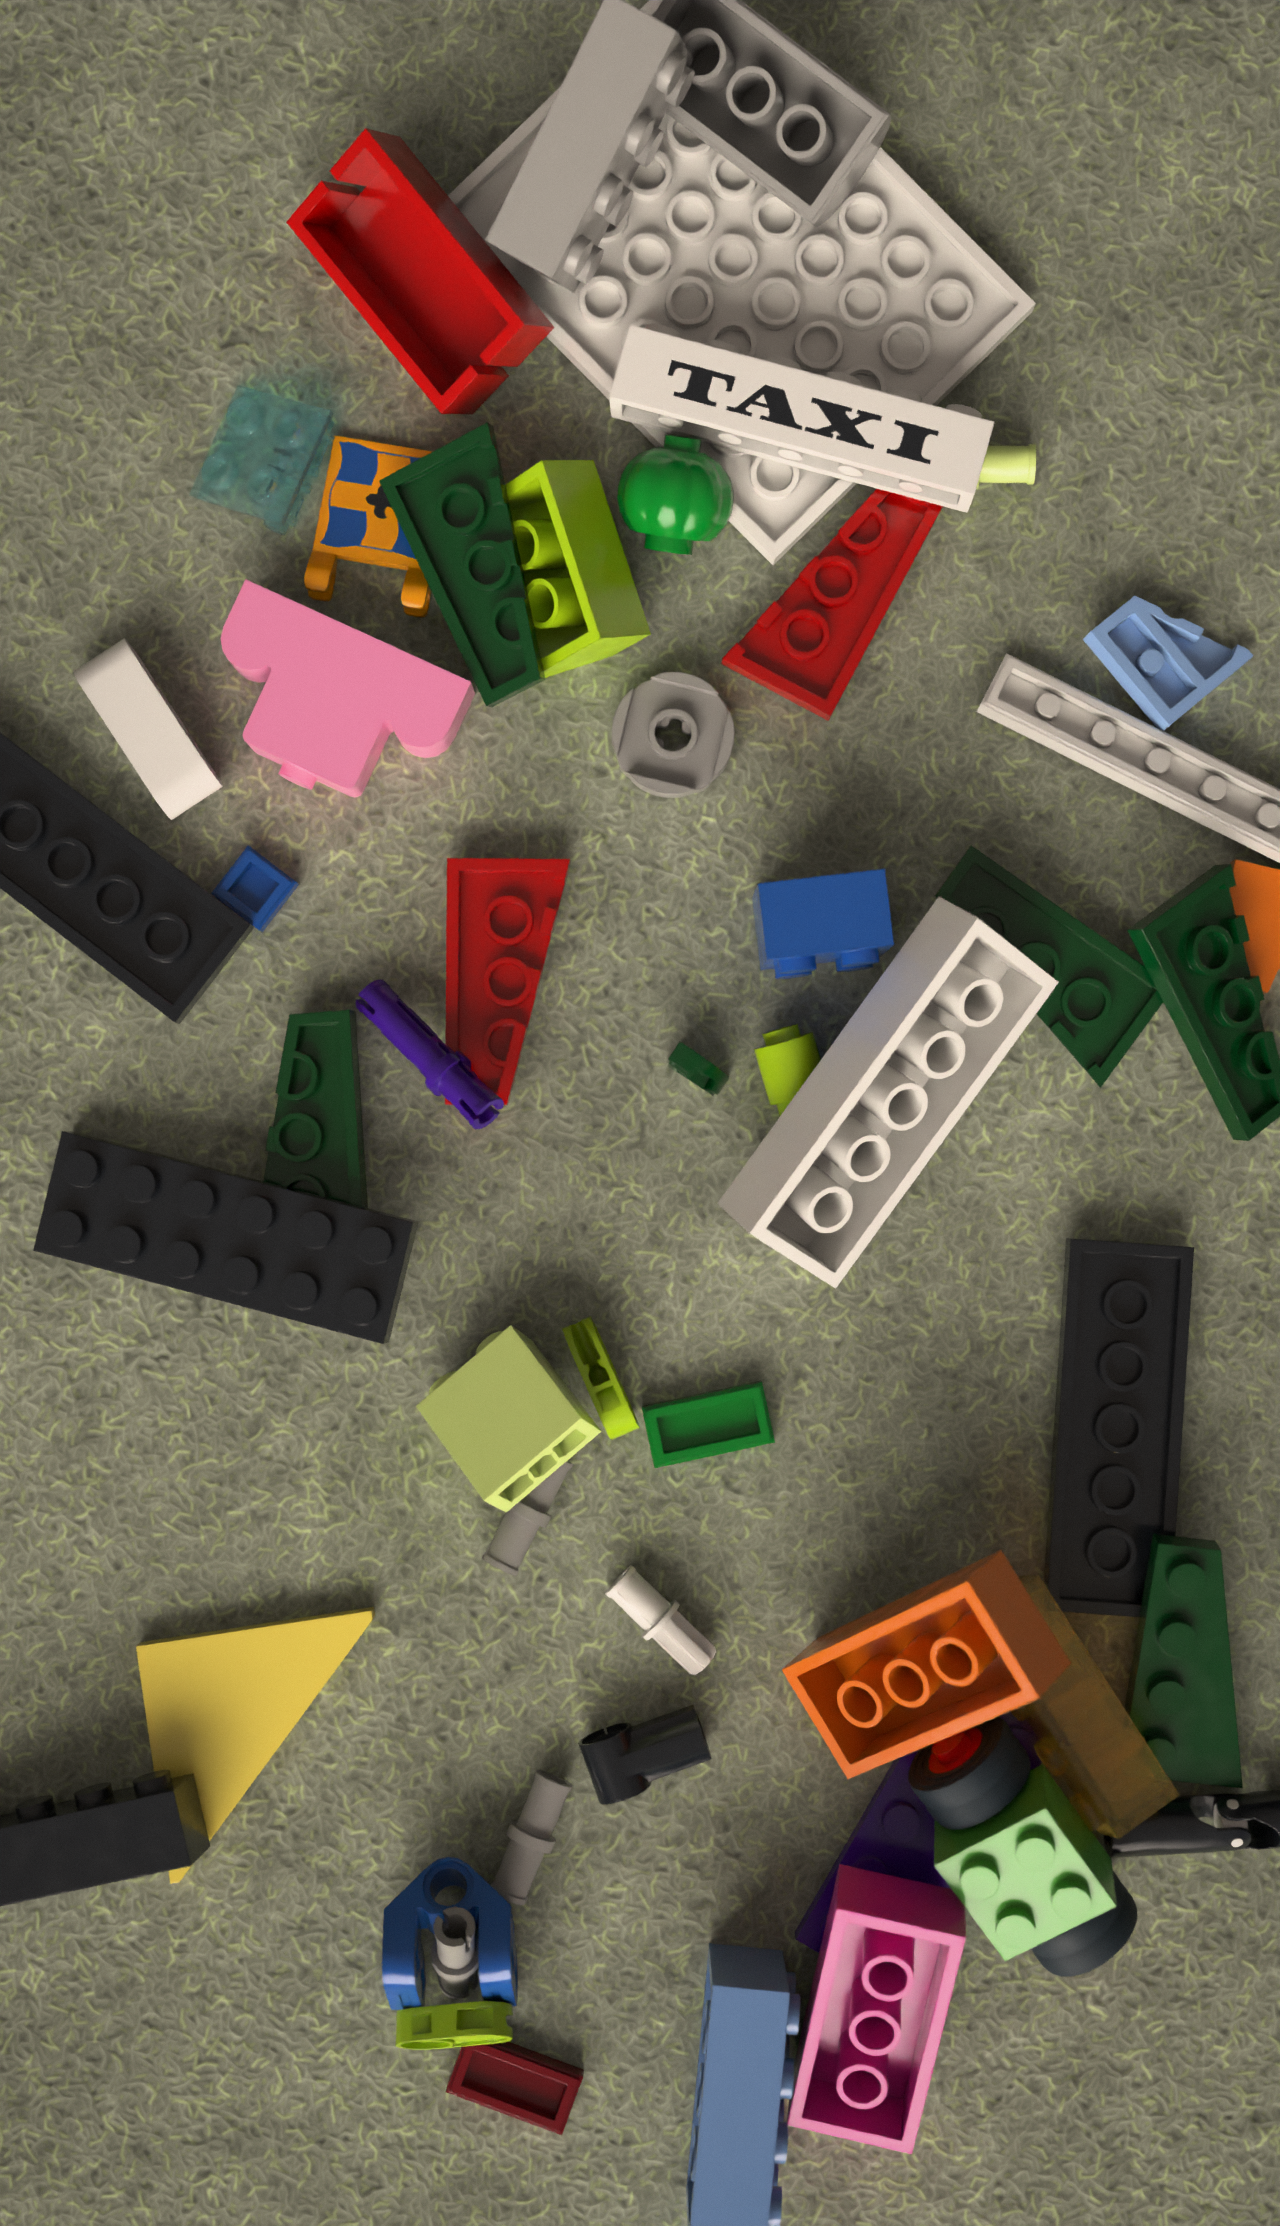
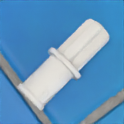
[605,1565,716,1675]

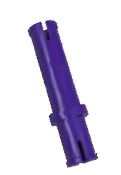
[355,979,504,1129]

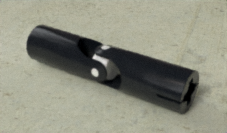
[1101,1790,1280,1858]

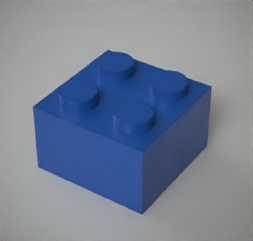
[752,869,894,979]

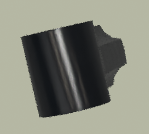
[578,1705,712,1805]

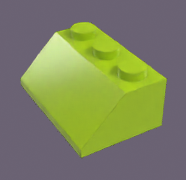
[505,460,651,678]

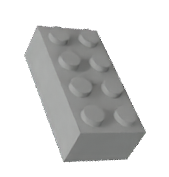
[485,0,694,293]

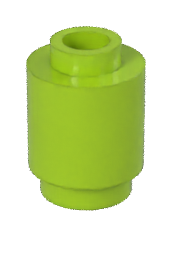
[754,1024,821,1116]

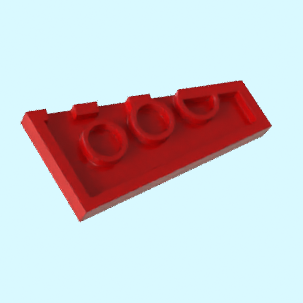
[721,489,943,721]
[445,858,571,1105]

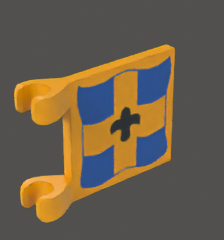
[304,435,432,618]

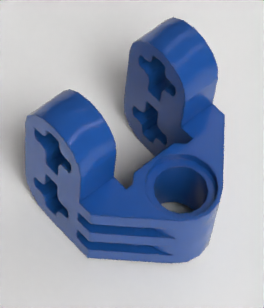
[382,1857,518,2010]

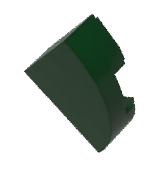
[667,1042,729,1096]

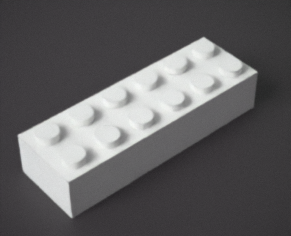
[717,897,1059,1288]

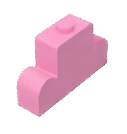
[220,579,475,798]

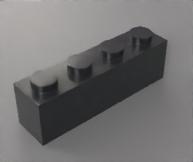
[0,1770,210,1907]

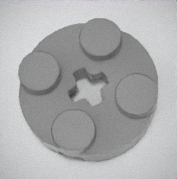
[612,672,735,798]

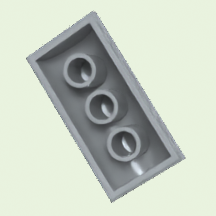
[652,0,891,227]

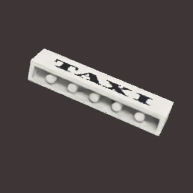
[609,323,995,513]

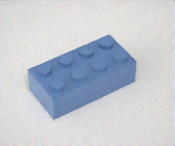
[686,1943,800,2226]

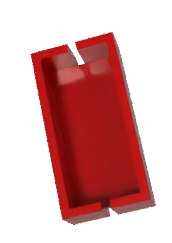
[286,128,555,414]

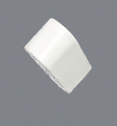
[73,638,223,820]

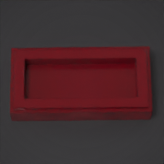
[446,2042,584,2135]

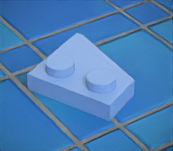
[1083,596,1253,731]

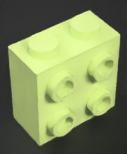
[416,1325,601,1513]

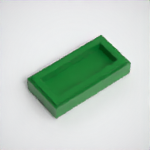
[642,1381,775,1468]

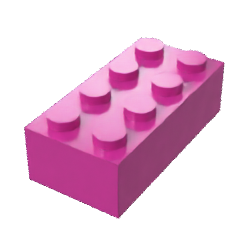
[787,1864,966,2154]

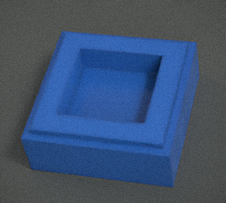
[211,845,299,932]

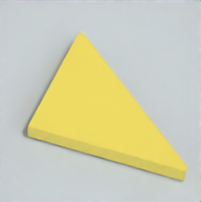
[136,1607,375,1884]

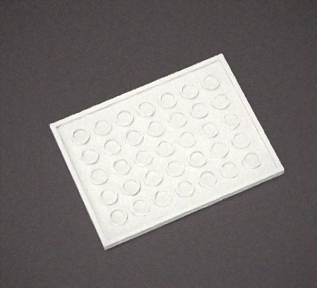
[448,0,1036,565]

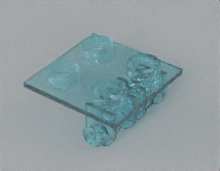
[189,385,335,535]

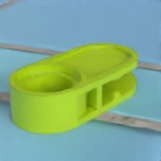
[562,1316,640,1440]
[395,2001,513,2050]

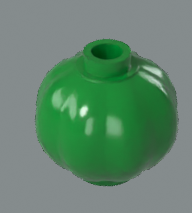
[617,435,734,555]

